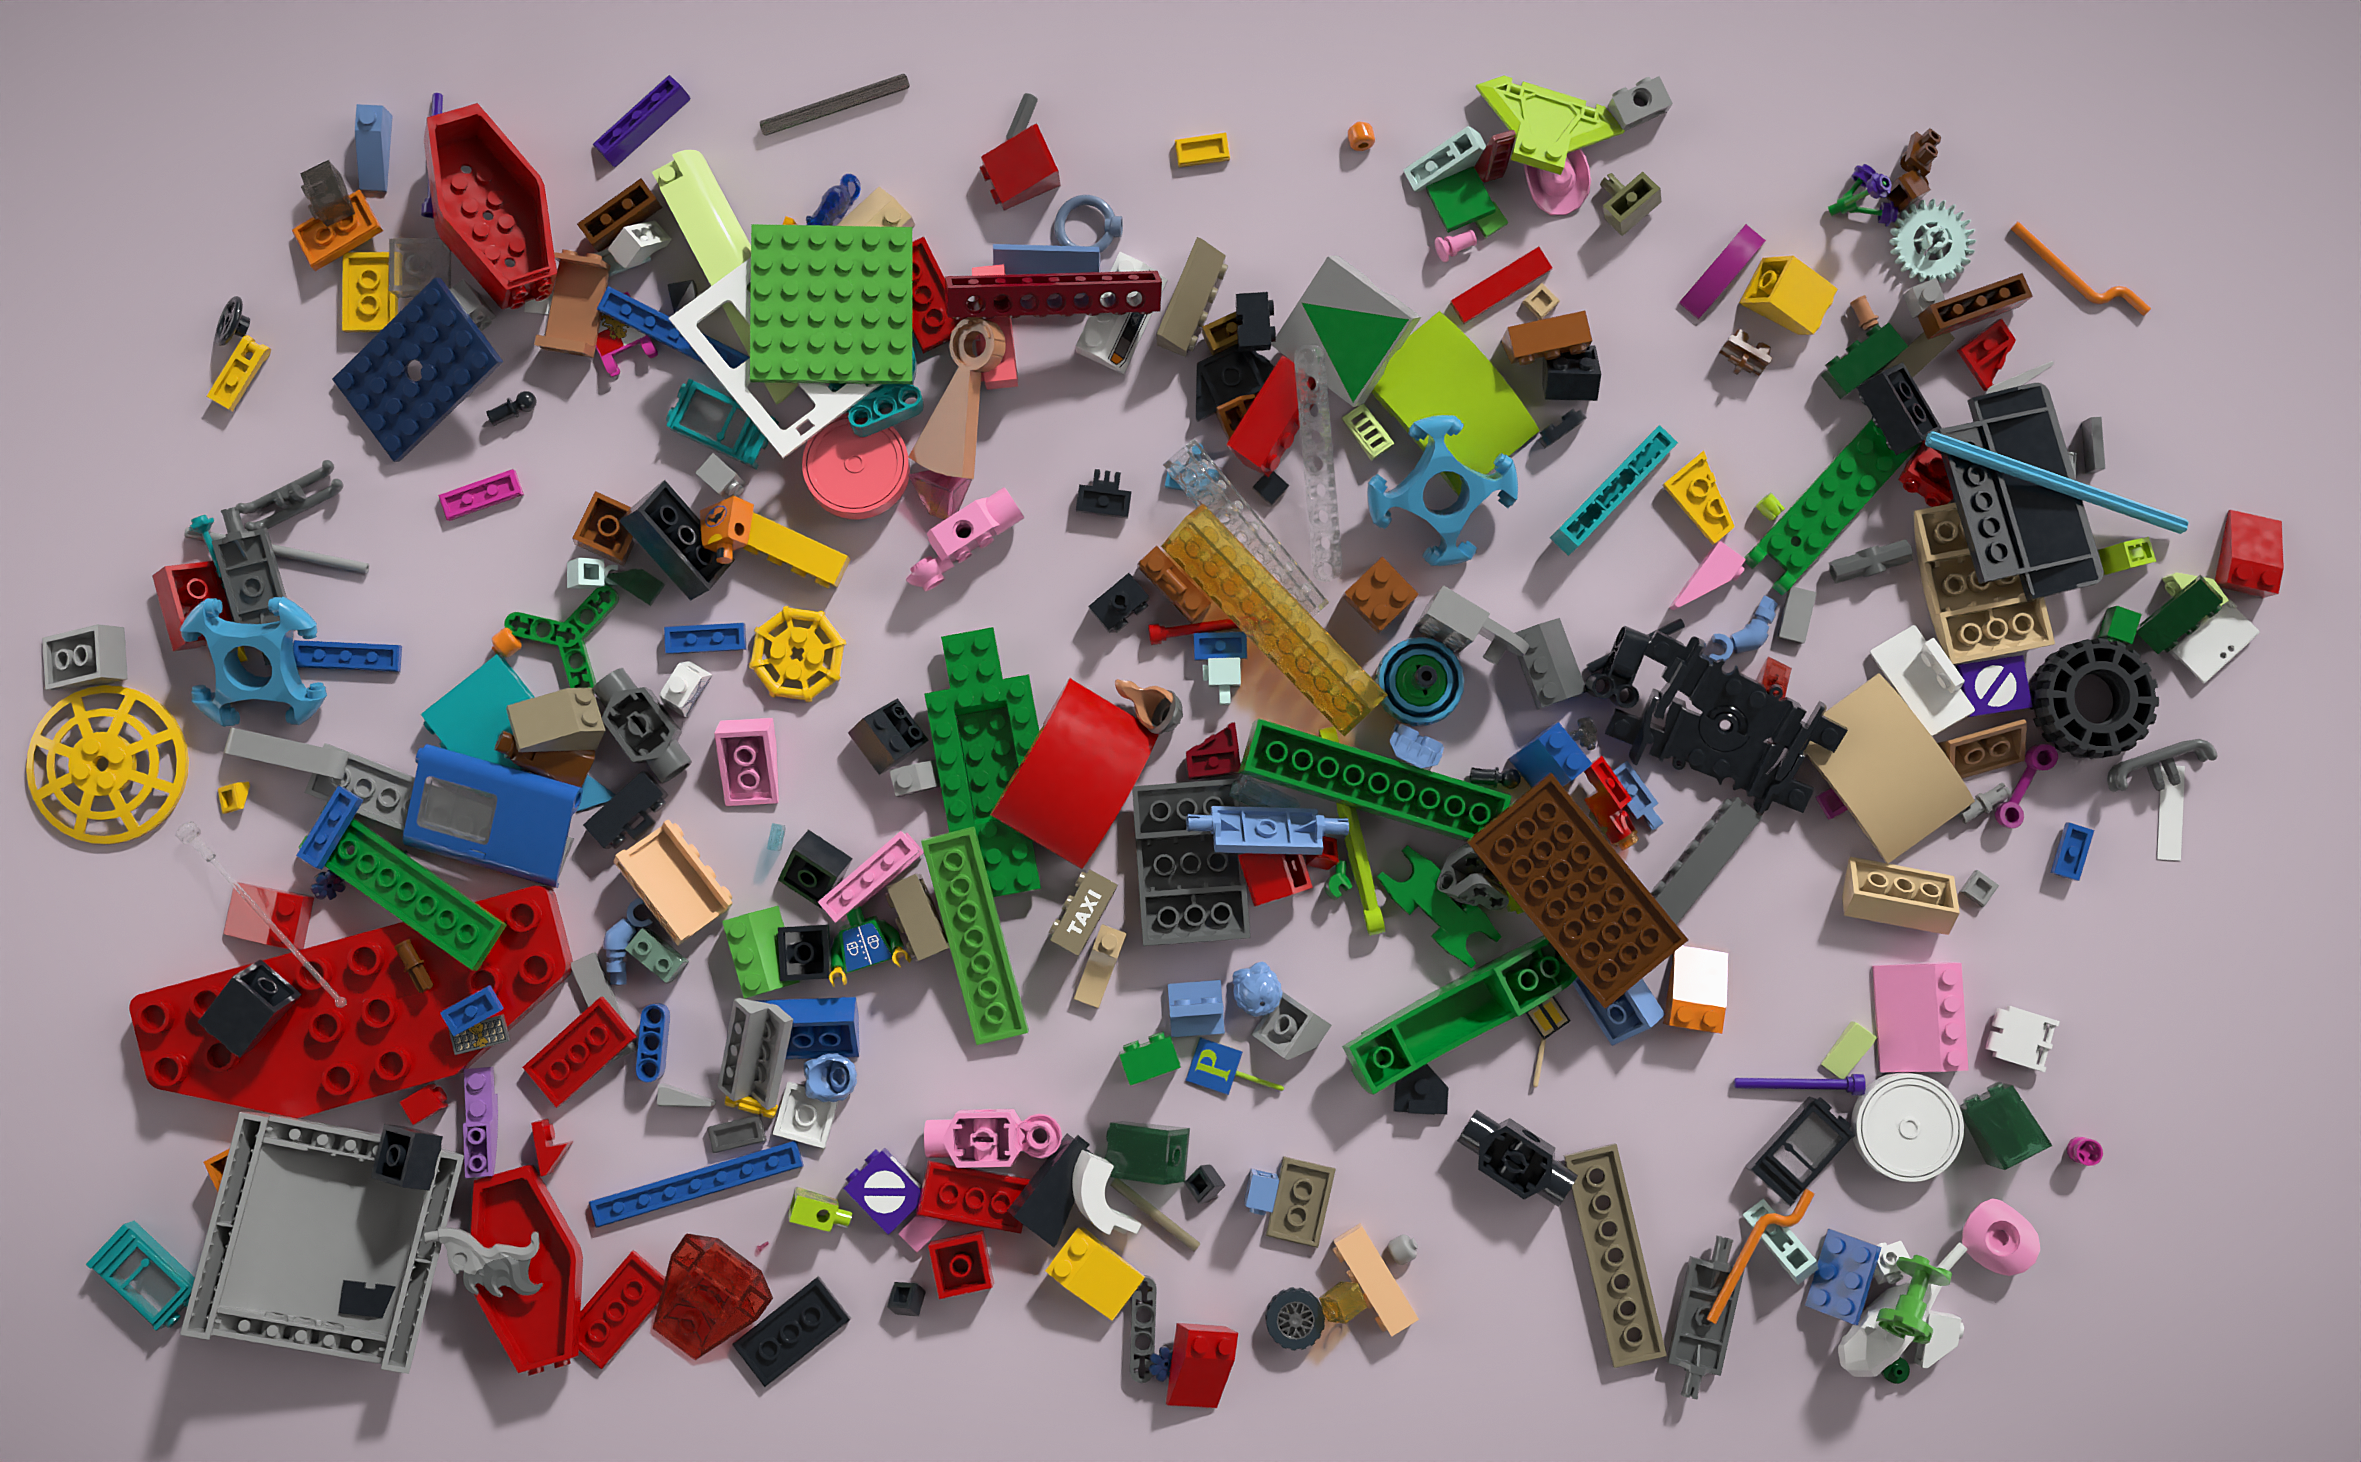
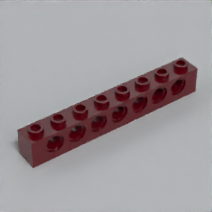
[945,271,1162,320]

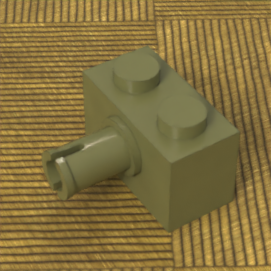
[1600,172,1662,236]

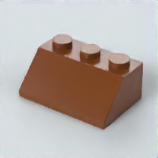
[1501,310,1593,366]

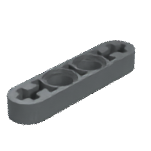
[1130,1275,1157,1383]

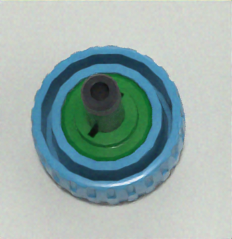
[1375,637,1465,726]

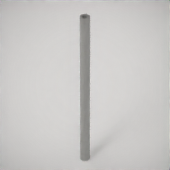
[184,527,369,574]

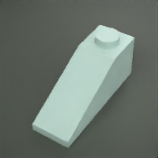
[1404,126,1486,192]
[1743,1198,1819,1285]

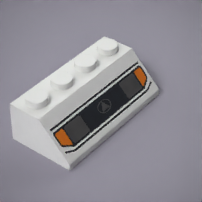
[1076,252,1168,374]

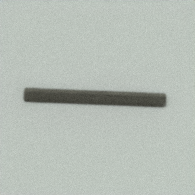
[759,73,910,136]

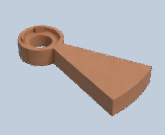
[908,317,1006,479]

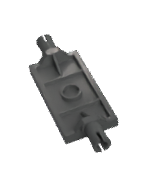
[212,507,296,666]
[1666,1235,1744,1399]

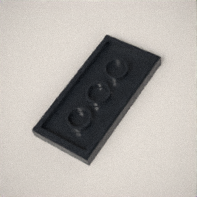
[732,1276,851,1387]

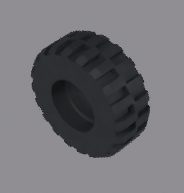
[2030,638,2159,759]

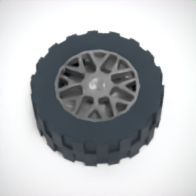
[1265,1287,1325,1351]

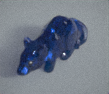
[806,174,861,226]

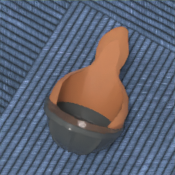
[1115,679,1183,734]

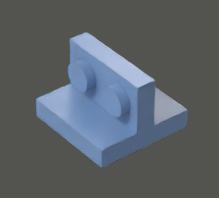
[1168,980,1225,1037]

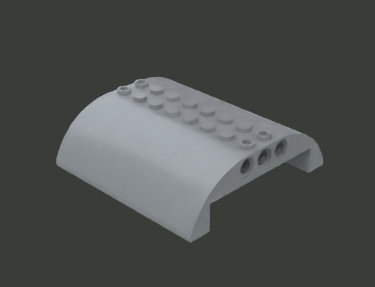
[180,1112,464,1374]

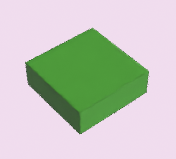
[1475,201,1508,239]

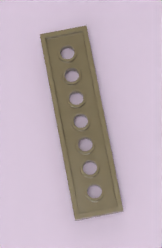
[1563,1143,1667,1368]

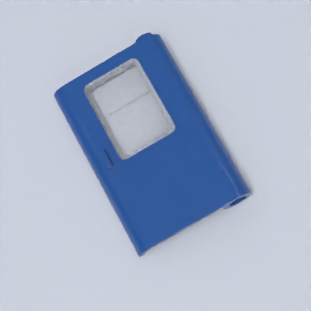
[403,744,583,888]

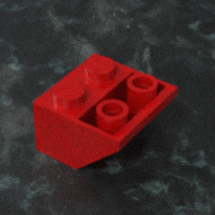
[1238,853,1313,906]

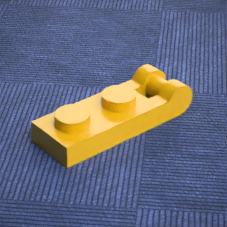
[206,335,271,411]

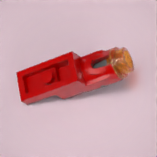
[1584,756,1639,851]

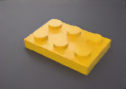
[342,252,399,333]

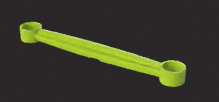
[1319,726,1385,936]

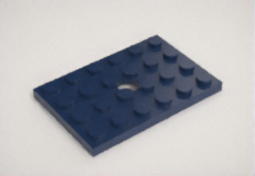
[332,278,503,462]

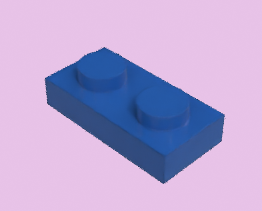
[1194,632,1247,661]
[2050,822,2095,881]
[440,985,504,1036]

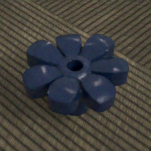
[310,870,346,900]
[1149,1347,1173,1382]

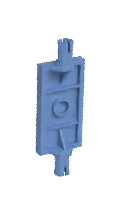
[1186,806,1349,855]

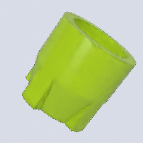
[1755,492,1785,521]

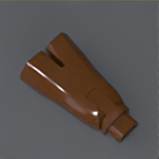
[494,731,595,787]

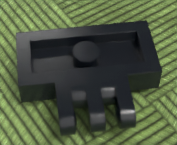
[1076,469,1132,519]

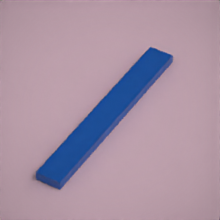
[589,1140,804,1228]

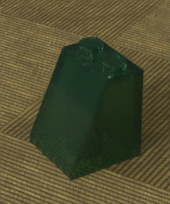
[1959,1082,2052,1170]
[1104,1121,1190,1185]

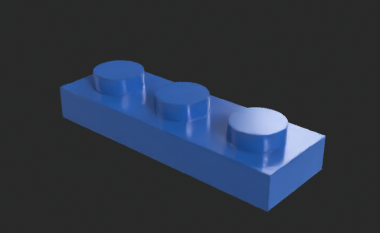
[664,623,747,654]
[296,786,364,870]

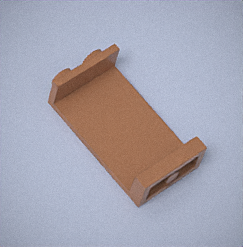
[534,249,611,358]

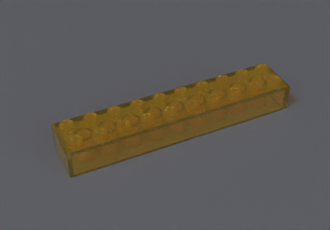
[1161,504,1388,737]

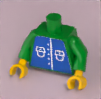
[829,905,912,987]

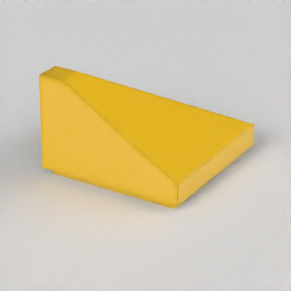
[218,782,250,814]

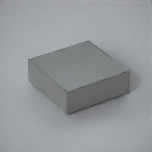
[1960,870,1999,907]

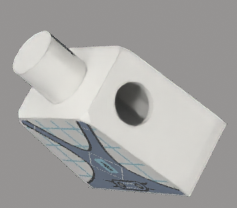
[659,661,713,717]

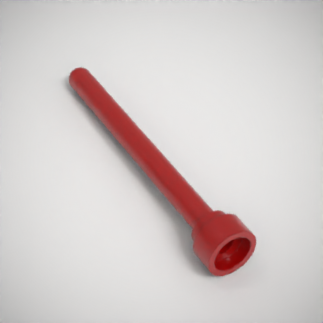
[1148,613,1274,645]

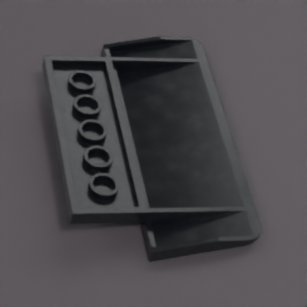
[1935,383,2104,602]

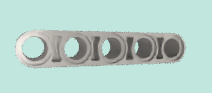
[224,727,349,779]

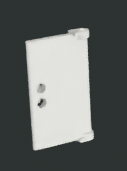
[2169,598,2260,684]

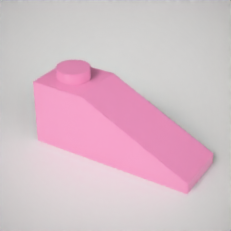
[1669,541,1746,610]

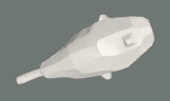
[1838,1242,1968,1377]

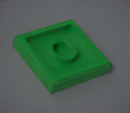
[1426,166,1496,233]

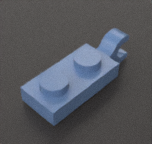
[1613,761,1664,830]

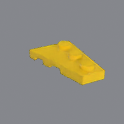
[1662,450,1735,545]

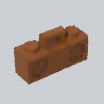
[1137,545,1211,624]

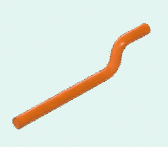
[2011,221,2151,316]
[1706,1188,1815,1324]

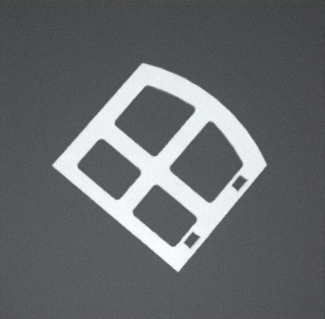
[669,257,881,459]

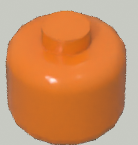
[1348,122,1375,151]
[492,628,522,658]

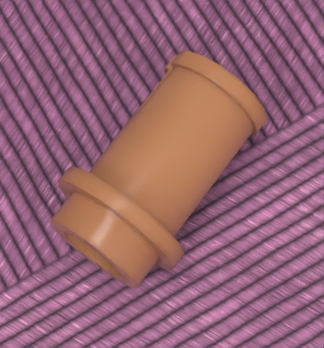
[1850,295,1879,331]

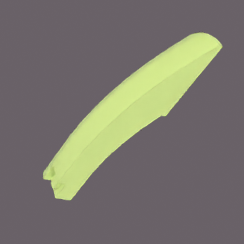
[652,150,798,405]

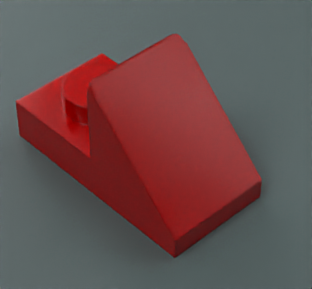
[531,1119,573,1176]

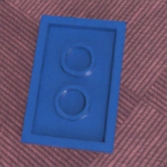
[1805,1229,1882,1325]

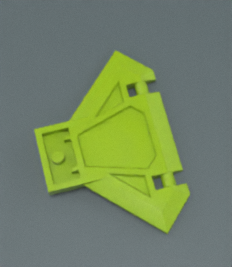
[1475,75,1625,175]

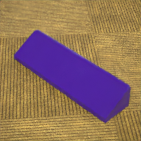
[593,75,691,167]

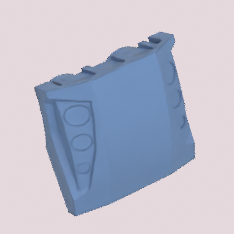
[1390,723,1444,768]

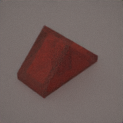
[1756,656,1792,699]

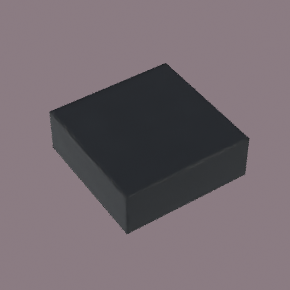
[1252,471,1289,506]

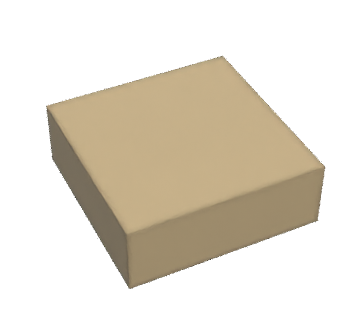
[1522,283,1560,320]

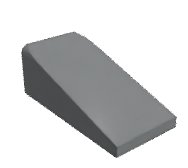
[657,1083,716,1108]

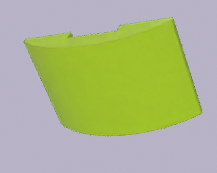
[1371,311,1540,497]

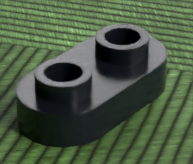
[1538,408,1587,449]

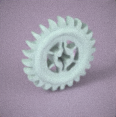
[1889,198,1976,283]

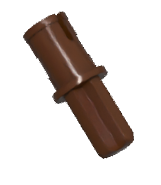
[394,939,433,993]

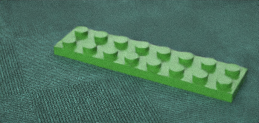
[921,827,1029,1045]

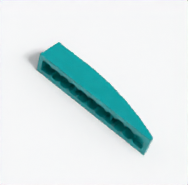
[1550,425,1678,556]

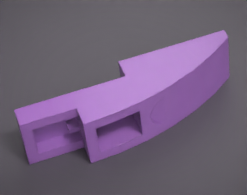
[463,1067,498,1178]

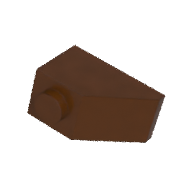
[1886,169,1931,213]

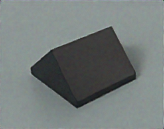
[778,924,832,981]

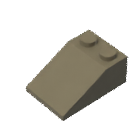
[506,688,606,752]

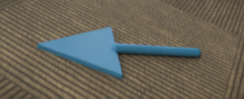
[577,774,616,811]

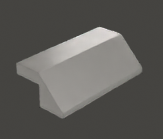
[717,998,793,1110]

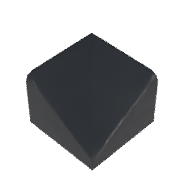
[668,280,698,314]
[1184,1164,1226,1204]
[887,1282,926,1317]

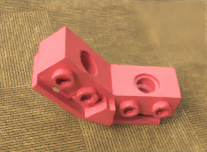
[968,264,1018,390]

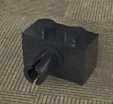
[1088,573,1149,633]

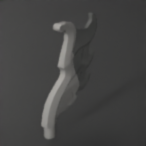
[424,1228,543,1297]

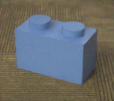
[1244,1169,1279,1215]

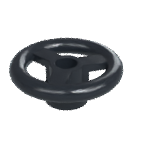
[215,296,250,346]

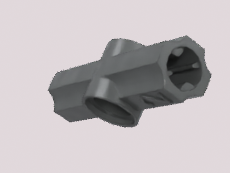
[1829,539,1913,584]

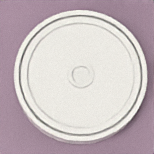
[1851,1072,1964,1182]

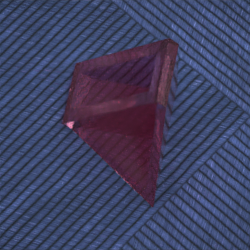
[908,470,972,520]

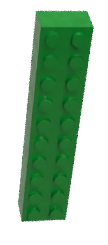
[1239,718,1512,842]

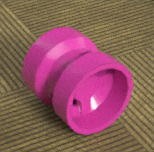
[2067,1137,2103,1166]

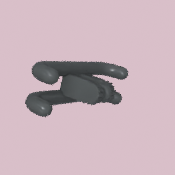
[236,460,344,532]
[2107,739,2218,792]

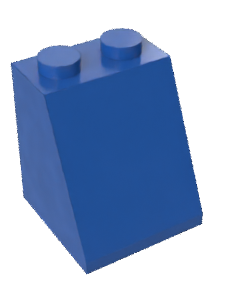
[1508,722,1592,788]

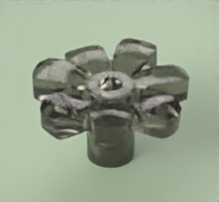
[1570,717,1598,750]

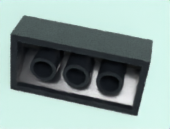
[619,480,735,601]

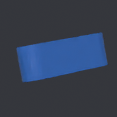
[636,1003,670,1082]

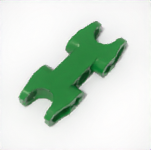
[1376,845,1502,969]

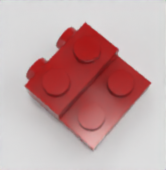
[1898,440,1953,507]

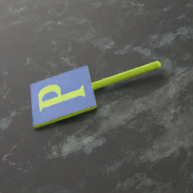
[1186,1037,1284,1095]

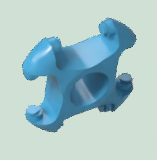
[1367,415,1518,566]
[180,597,327,727]

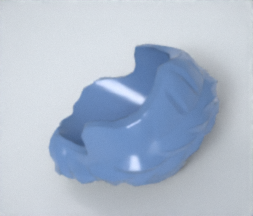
[1232,962,1283,1017]
[804,1053,857,1102]

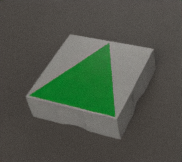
[1271,255,1421,407]

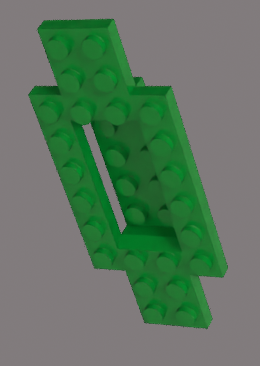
[924,627,1041,897]

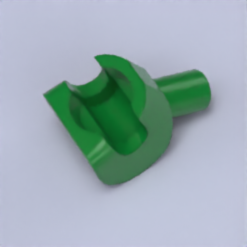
[1324,860,1353,900]

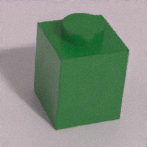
[2097,606,2142,646]

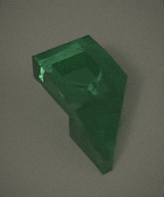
[607,568,666,606]

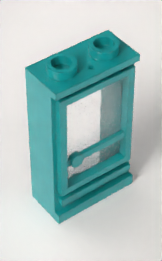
[666,378,779,470]
[86,1220,195,1331]

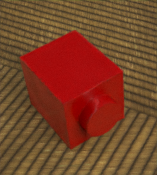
[400,1083,448,1125]

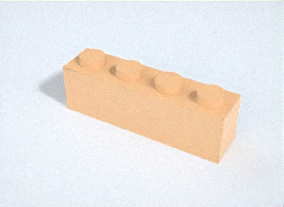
[1332,1223,1419,1337]

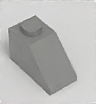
[889,760,941,797]

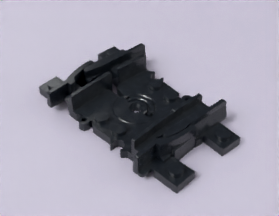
[1605,630,1848,816]

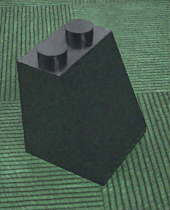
[198,959,302,1058]

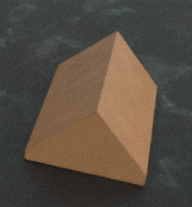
[1937,719,2027,779]

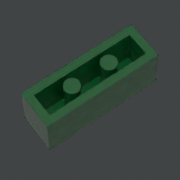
[1821,322,1909,399]
[2136,575,2223,654]

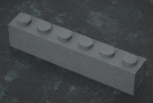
[1651,797,1762,925]

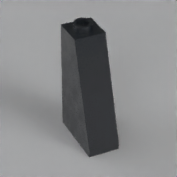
[1007,1133,1094,1248]

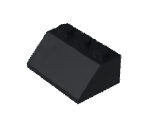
[1856,362,1942,456]

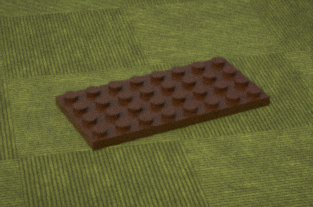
[1466,773,1689,1009]

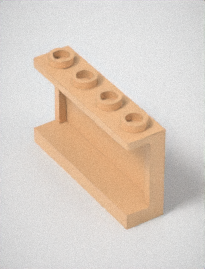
[613,820,733,946]

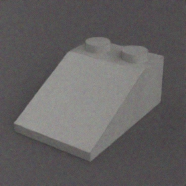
[42,624,128,690]

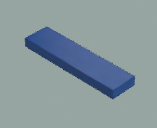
[293,640,402,672]

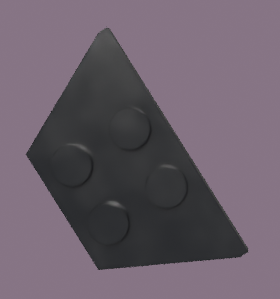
[1196,344,1275,422]

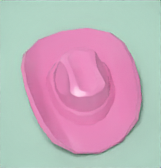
[1524,149,1591,215]
[1962,1199,2040,1276]

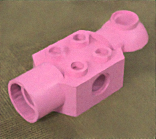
[906,487,1024,591]
[924,1109,1062,1168]

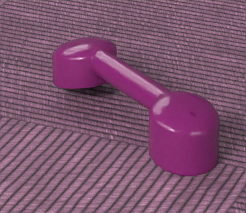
[1995,744,2058,828]

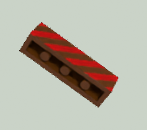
[1917,273,2033,340]

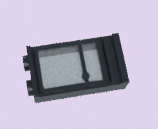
[1745,1096,1855,1207]

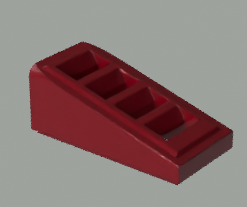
[1474,130,1516,183]

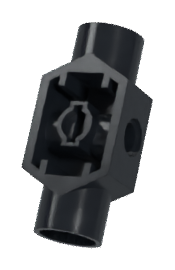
[1457,1110,1578,1207]

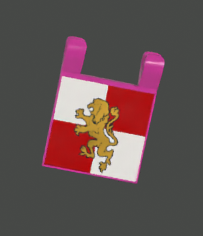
[596,291,658,377]

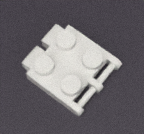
[1985,1006,2060,1073]

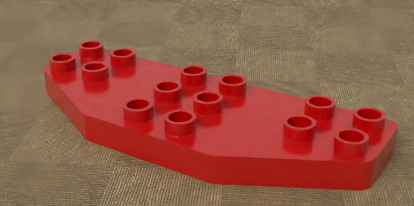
[129,886,573,1118]

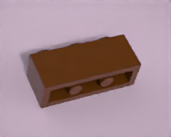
[577,178,663,252]

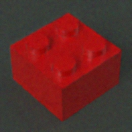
[928,1230,994,1299]

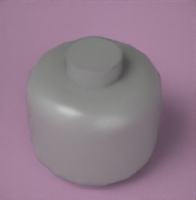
[1388,1234,1418,1265]

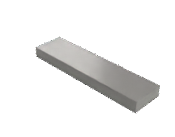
[571,952,638,1061]

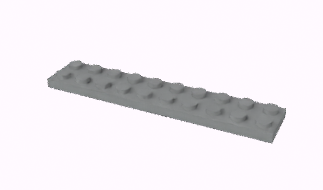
[304,743,574,888]

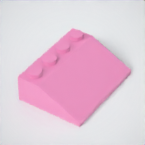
[1872,962,1969,1072]

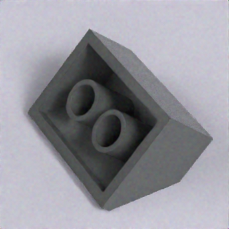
[1515,618,1587,710]

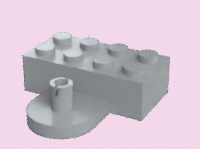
[1415,585,1530,665]

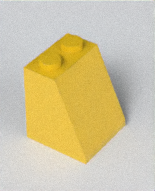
[1739,256,1838,335]

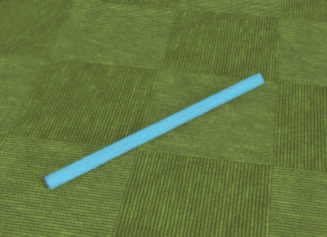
[1925,431,2189,534]

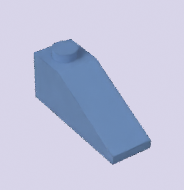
[355,104,393,192]

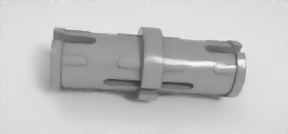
[1957,783,2012,824]

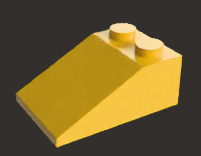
[1045,1227,1146,1321]

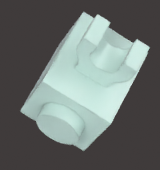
[567,558,618,590]
[1203,658,1241,705]

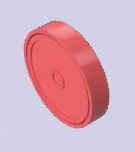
[802,413,910,520]

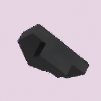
[1393,1064,1449,1115]

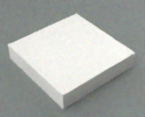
[773,1082,839,1148]

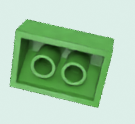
[722,906,800,998]

